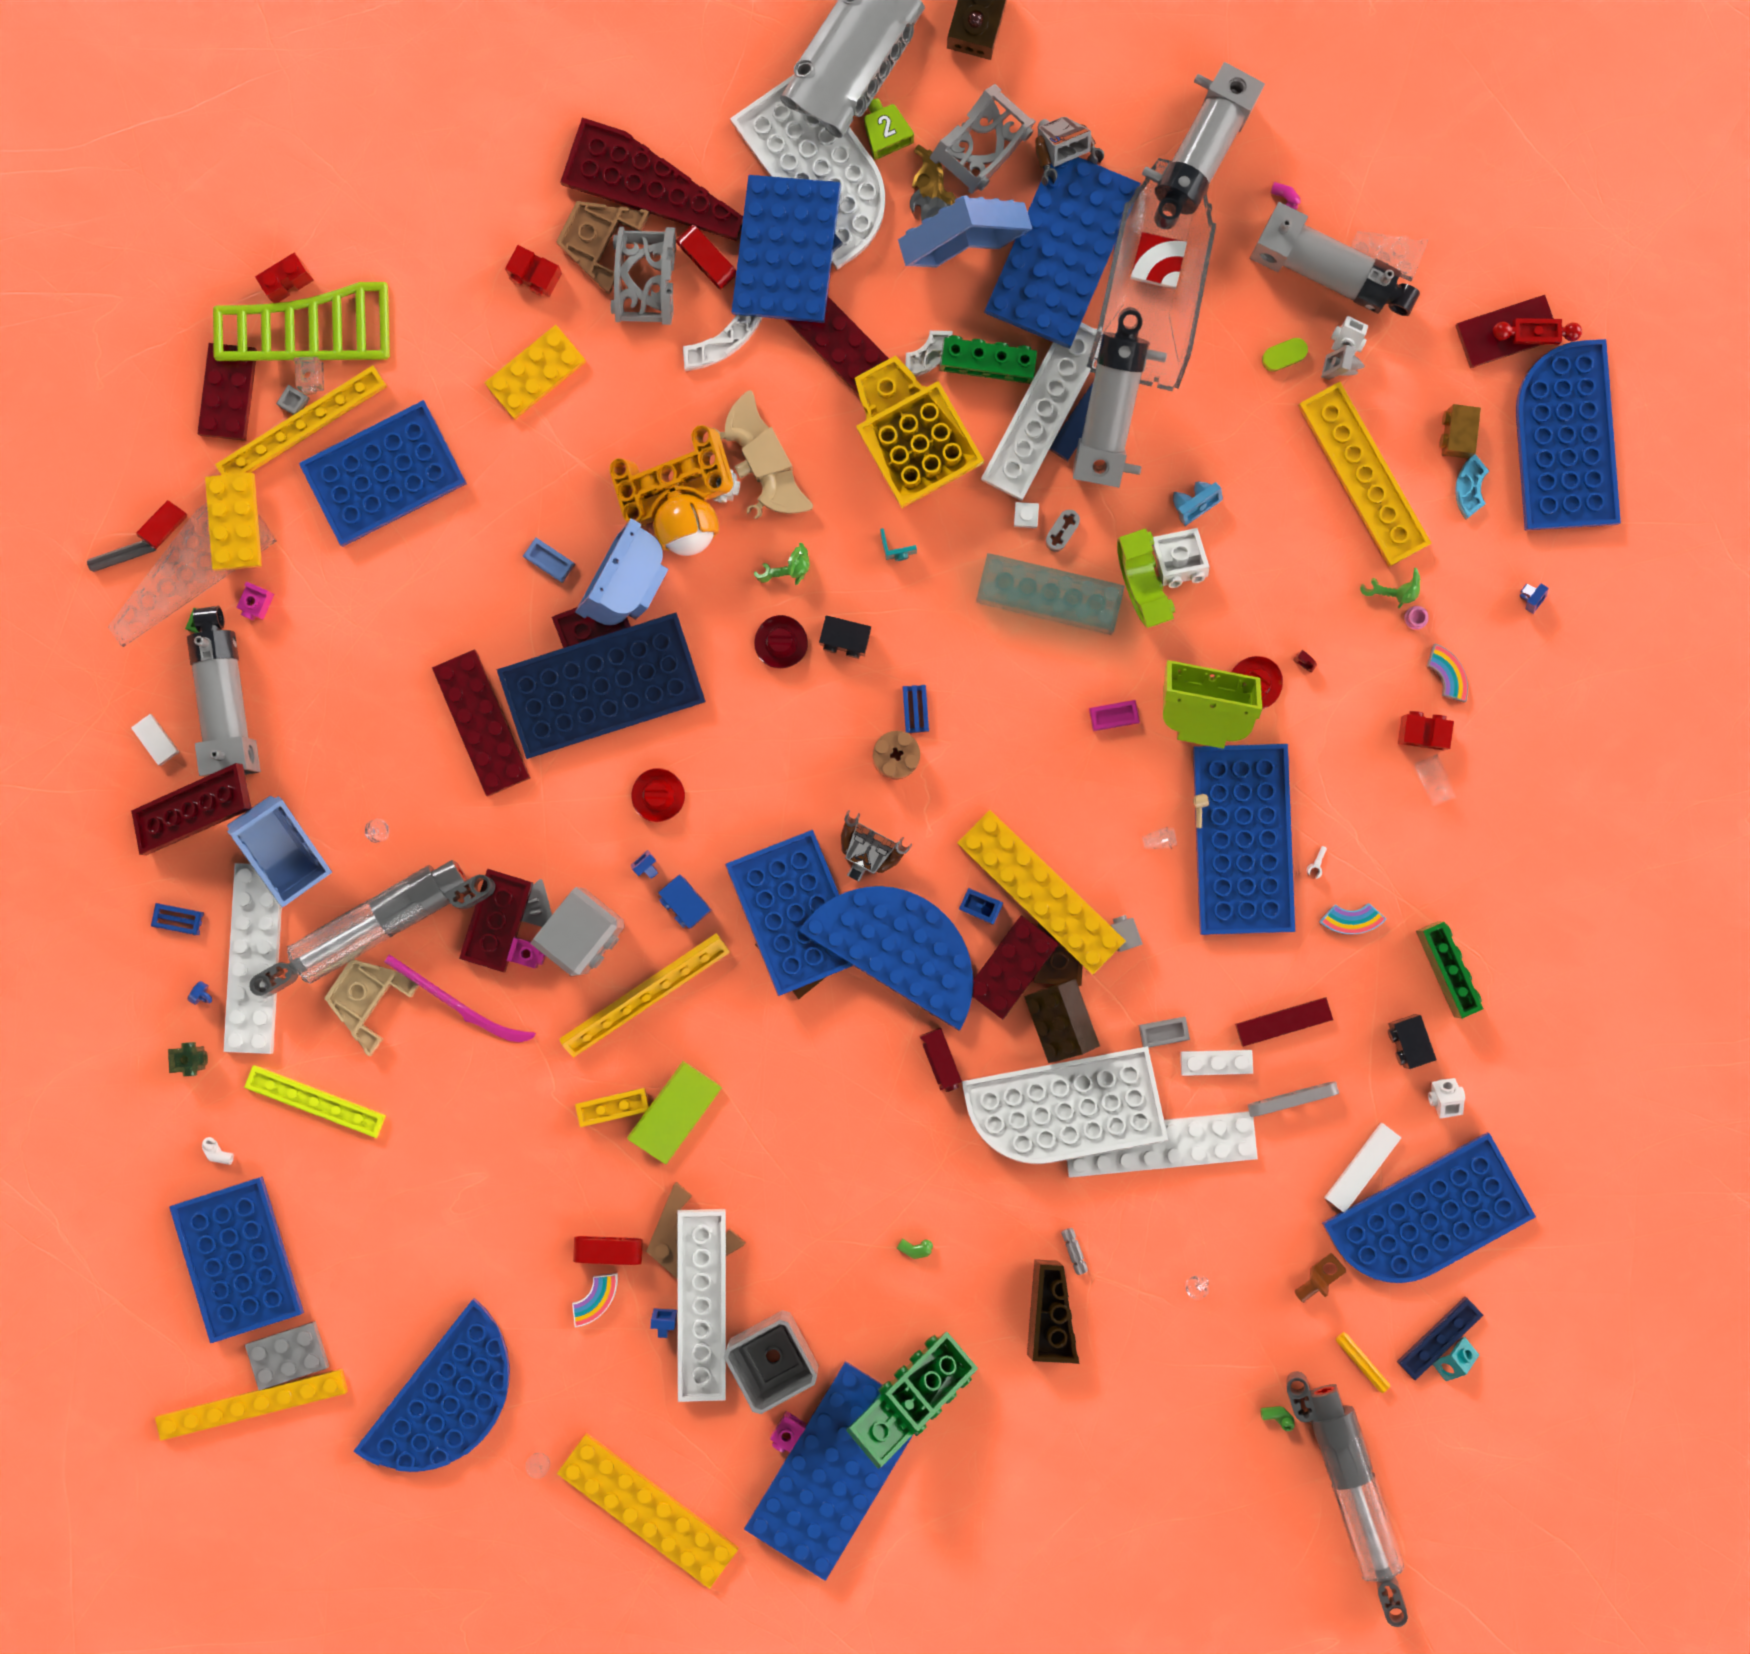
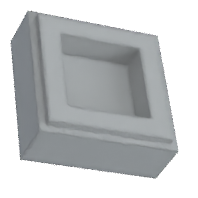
[276,385,310,415]

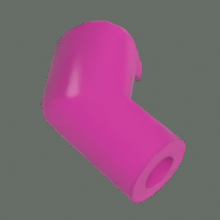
[1270,182,1301,210]

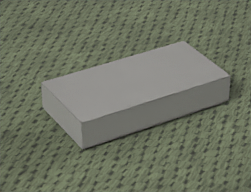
[1138,1016,1190,1048]

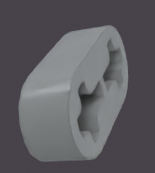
[1046,510,1080,552]

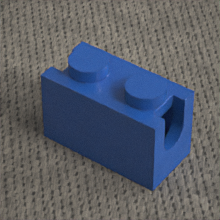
[658,874,712,929]

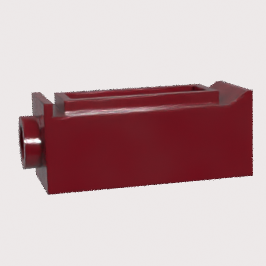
[919,1027,962,1092]

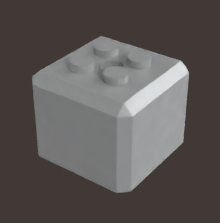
[530,887,625,976]
[724,1310,819,1414]

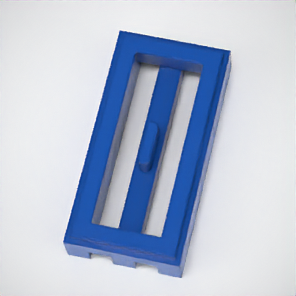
[903,685,929,733]
[151,903,204,935]

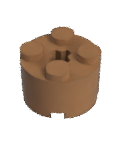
[872,731,920,780]

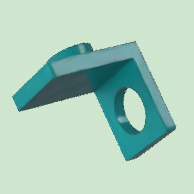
[880,528,917,561]
[1432,1337,1479,1381]

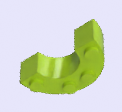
[1117,528,1175,628]

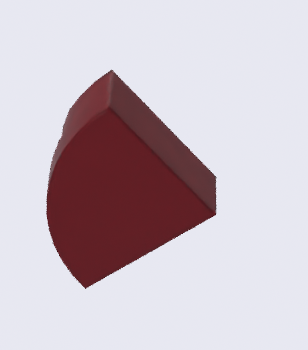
[1293,649,1317,673]

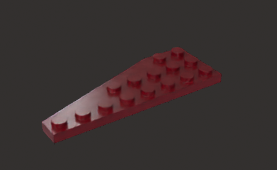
[560,117,743,241]

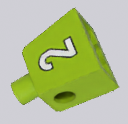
[864,98,914,161]

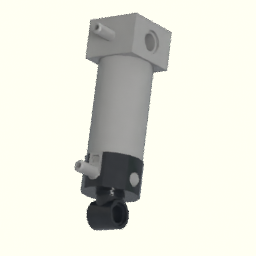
[1142,62,1265,230]
[1249,202,1420,316]
[1072,307,1167,488]
[187,605,261,777]

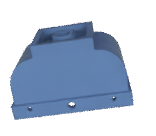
[575,518,669,625]
[227,796,332,908]

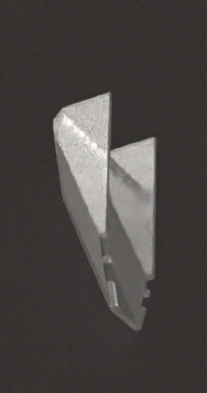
[1086,158,1216,392]

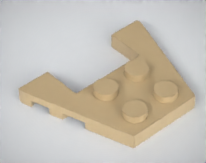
[324,959,419,1057]

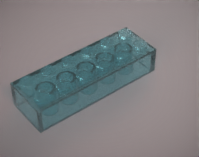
[975,553,1125,635]

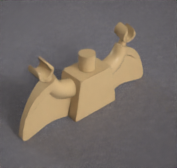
[713,390,813,519]

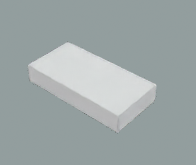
[131,714,180,766]

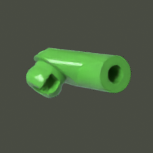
[896,1238,933,1259]
[1260,1406,1295,1431]

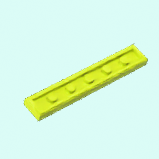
[244,1065,386,1138]

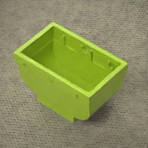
[1163,660,1262,749]

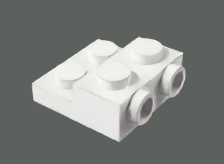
[1152,528,1210,588]

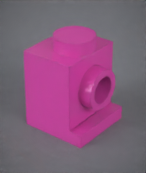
[236,581,275,621]
[507,938,545,969]
[770,1411,806,1453]

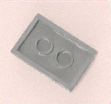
[245,1321,329,1390]

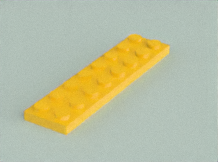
[1298,382,1432,567]
[957,810,1126,975]
[557,1433,739,1589]

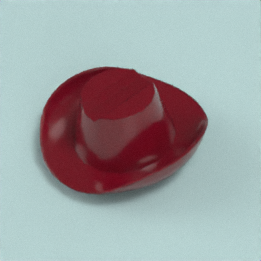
[754,615,808,669]

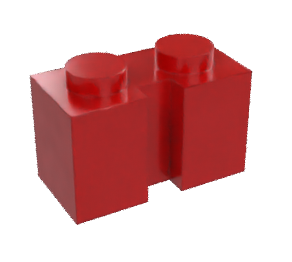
[505,245,562,297]
[255,252,314,303]
[1398,711,1454,751]

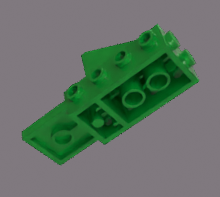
[846,1332,978,1469]

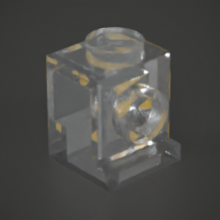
[294,357,324,395]

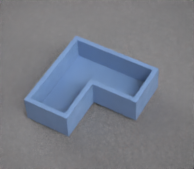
[898,195,1032,268]

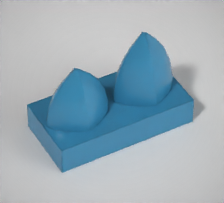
[1173,481,1223,526]

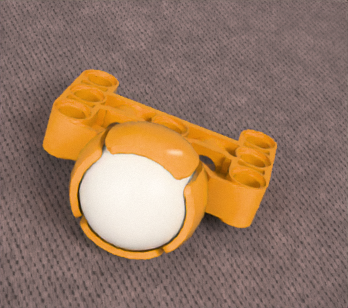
[609,425,733,556]

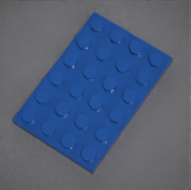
[731,175,841,323]
[299,400,467,547]
[725,830,853,996]
[169,1176,304,1344]

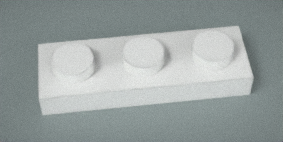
[1180,1049,1253,1076]

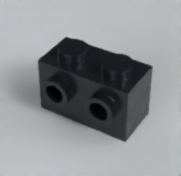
[819,615,872,659]
[1388,1014,1437,1069]

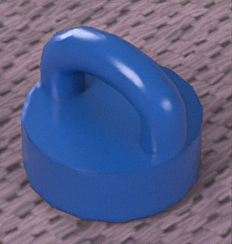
[187,981,212,1005]

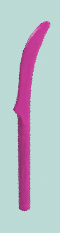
[384,954,536,1042]

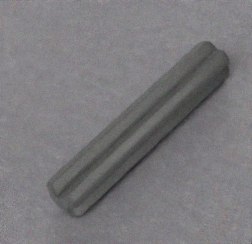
[87,540,156,572]

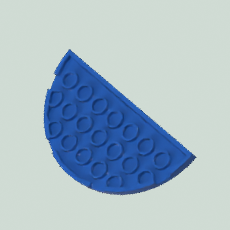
[798,886,973,1031]
[353,1298,510,1472]

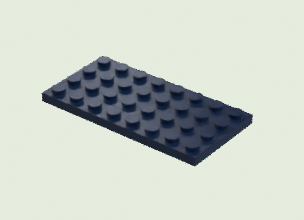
[496,612,706,759]

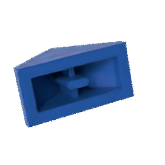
[959,888,1003,924]

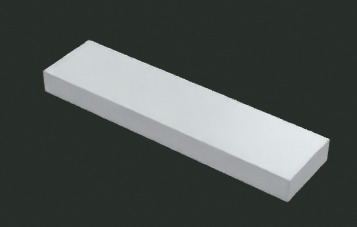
[1324,1123,1402,1212]

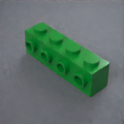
[939,335,1037,384]
[1416,921,1484,1019]

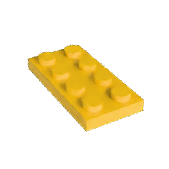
[484,324,586,420]
[205,472,262,571]

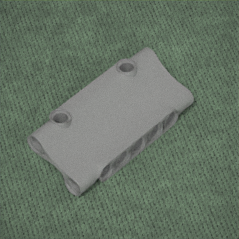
[780,0,925,138]

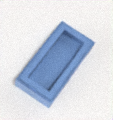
[523,537,575,583]

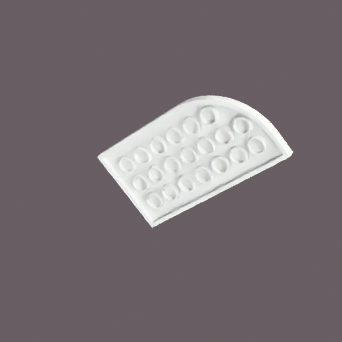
[730,74,885,270]
[962,1046,1168,1164]

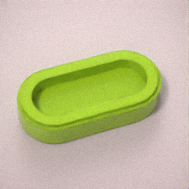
[1262,338,1308,372]

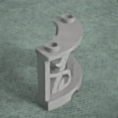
[930,84,1036,194]
[610,227,676,325]

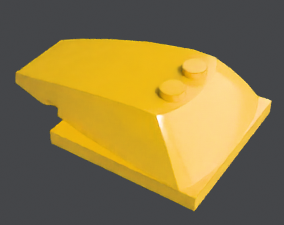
[855,355,984,509]

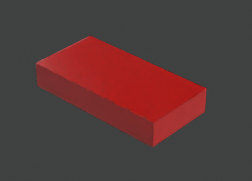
[136,500,187,549]

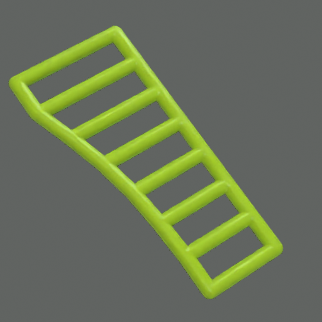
[213,282,390,361]

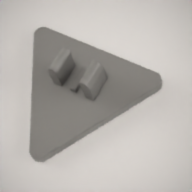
[522,879,552,927]

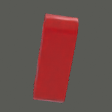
[676,225,736,290]
[573,1236,643,1265]

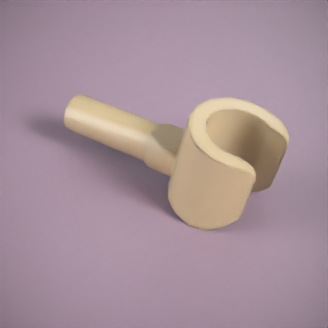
[1193,794,1209,828]

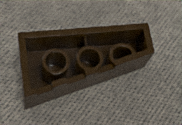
[1027,1259,1080,1364]

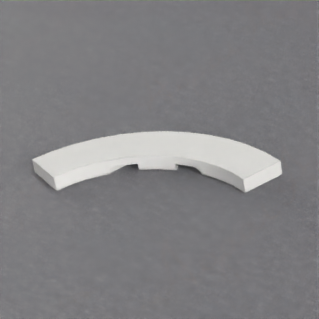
[683,315,763,371]

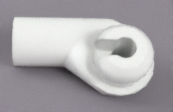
[202,1137,234,1165]

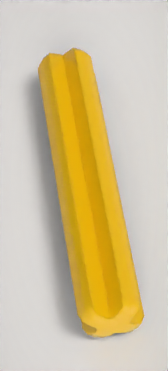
[1336,1332,1390,1393]

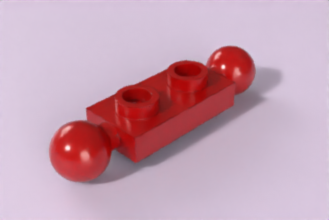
[1493,318,1582,345]

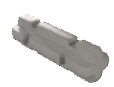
[1061,1228,1088,1275]

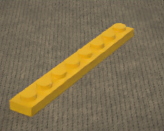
[215,365,387,475]
[559,933,730,1058]
[155,1368,348,1441]

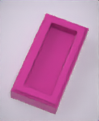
[1089,700,1140,732]

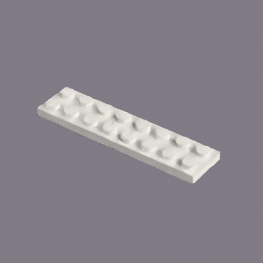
[981,322,1103,501]
[223,863,282,1054]
[1067,1111,1258,1178]
[677,1209,726,1402]

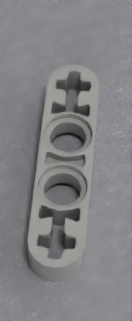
[1247,1081,1339,1117]

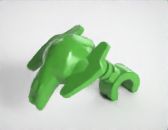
[754,543,810,585]
[1360,567,1421,609]

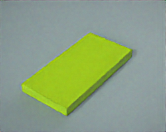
[627,1061,722,1165]

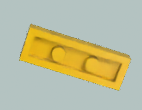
[575,1087,650,1127]

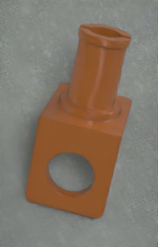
[1294,1253,1346,1303]

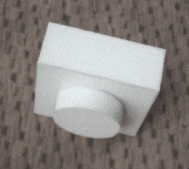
[1014,502,1039,528]

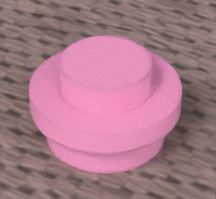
[1404,606,1429,630]

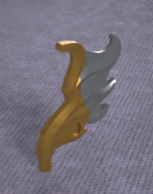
[910,144,957,223]

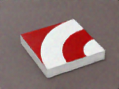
[1130,232,1187,289]

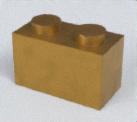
[1439,404,1481,459]

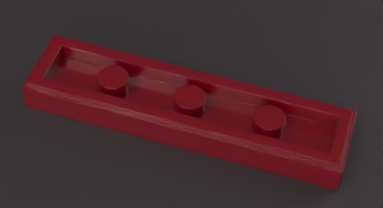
[1235,997,1333,1047]

